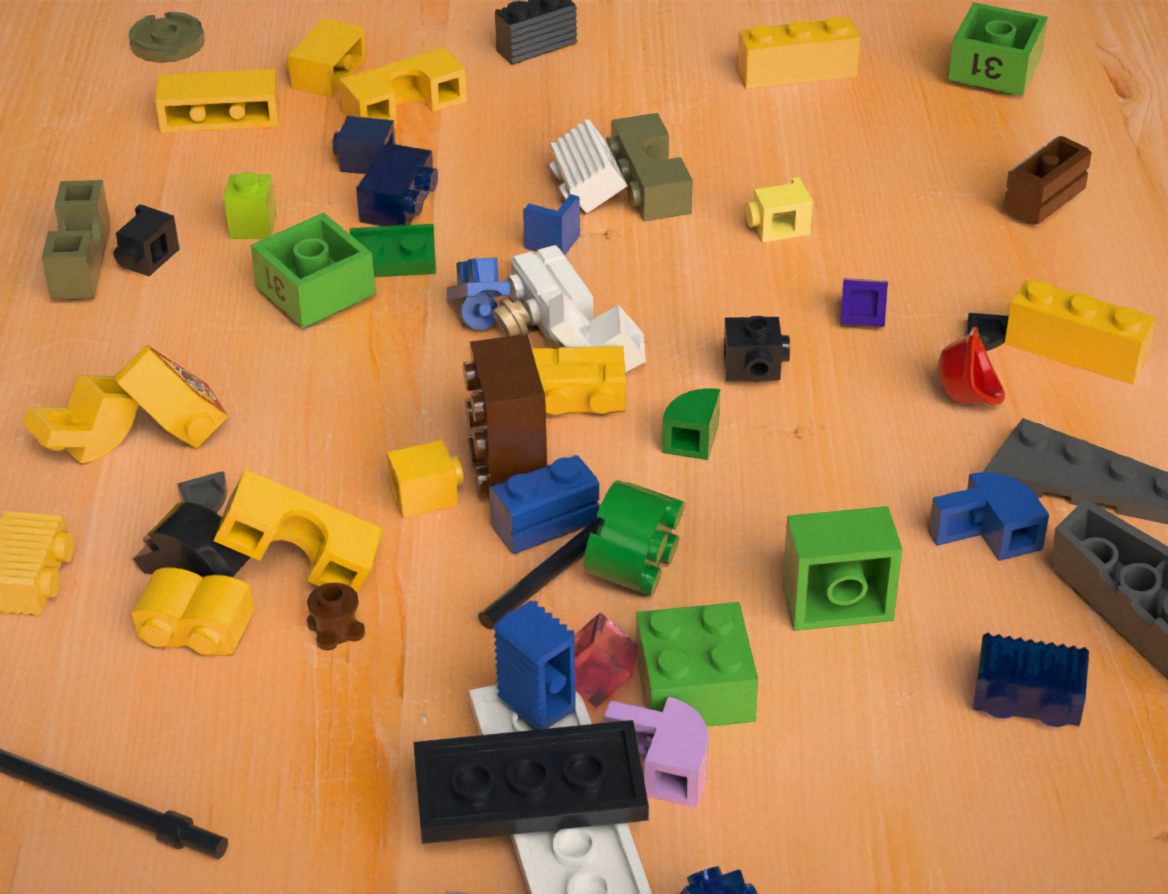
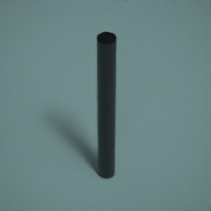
[478,517,602,630]

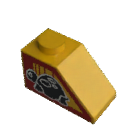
[115,345,229,449]

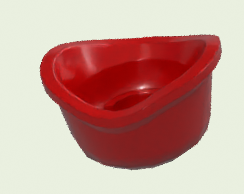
[938,327,1005,406]

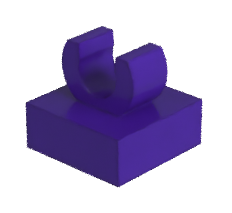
[840,278,888,326]

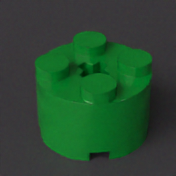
[584,480,685,597]

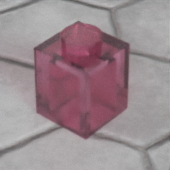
[574,612,638,708]

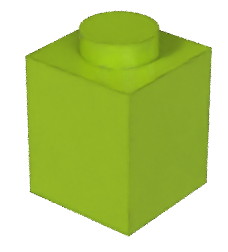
[224,172,276,239]

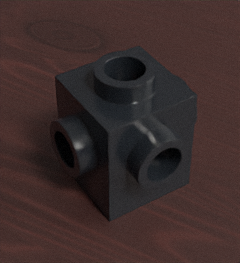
[723,316,790,382]

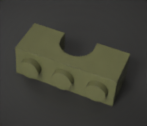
[606,113,693,222]
[42,180,110,300]

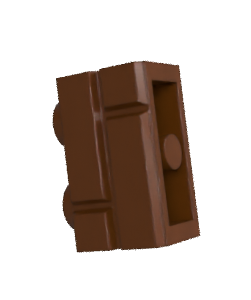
[1004,135,1092,225]

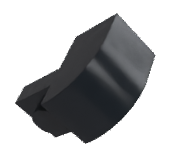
[133,502,251,578]

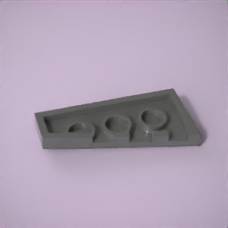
[983,418,1168,525]

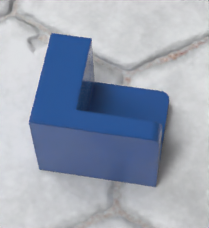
[523,194,580,256]

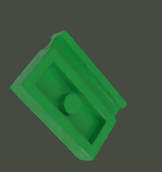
[350,224,436,277]

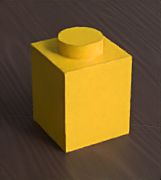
[387,439,464,518]

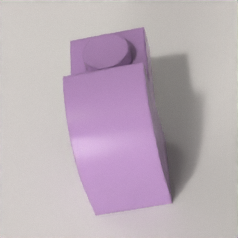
[604,696,709,808]

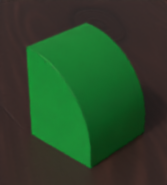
[662,388,721,460]

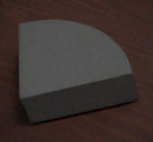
[177,471,227,513]

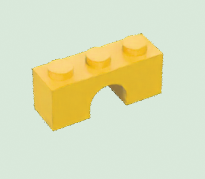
[339,47,467,124]
[213,469,383,592]

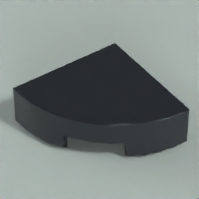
[966,313,1009,351]

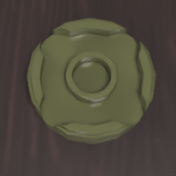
[129,11,204,63]

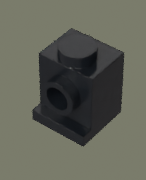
[113,204,180,277]

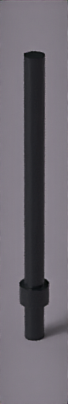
[0,749,228,859]

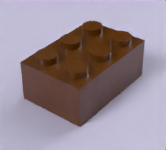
[463,334,547,508]

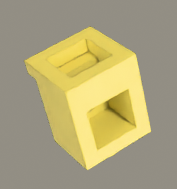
[745,177,813,243]

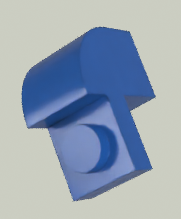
[928,472,1049,561]

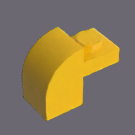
[22,375,139,463]

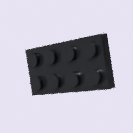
[413,720,649,844]

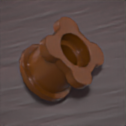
[307,582,365,651]

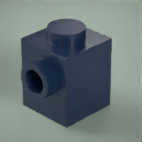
[333,116,397,176]

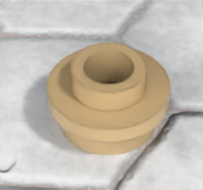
[492,297,531,337]

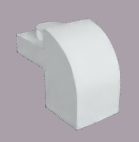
[547,293,646,373]

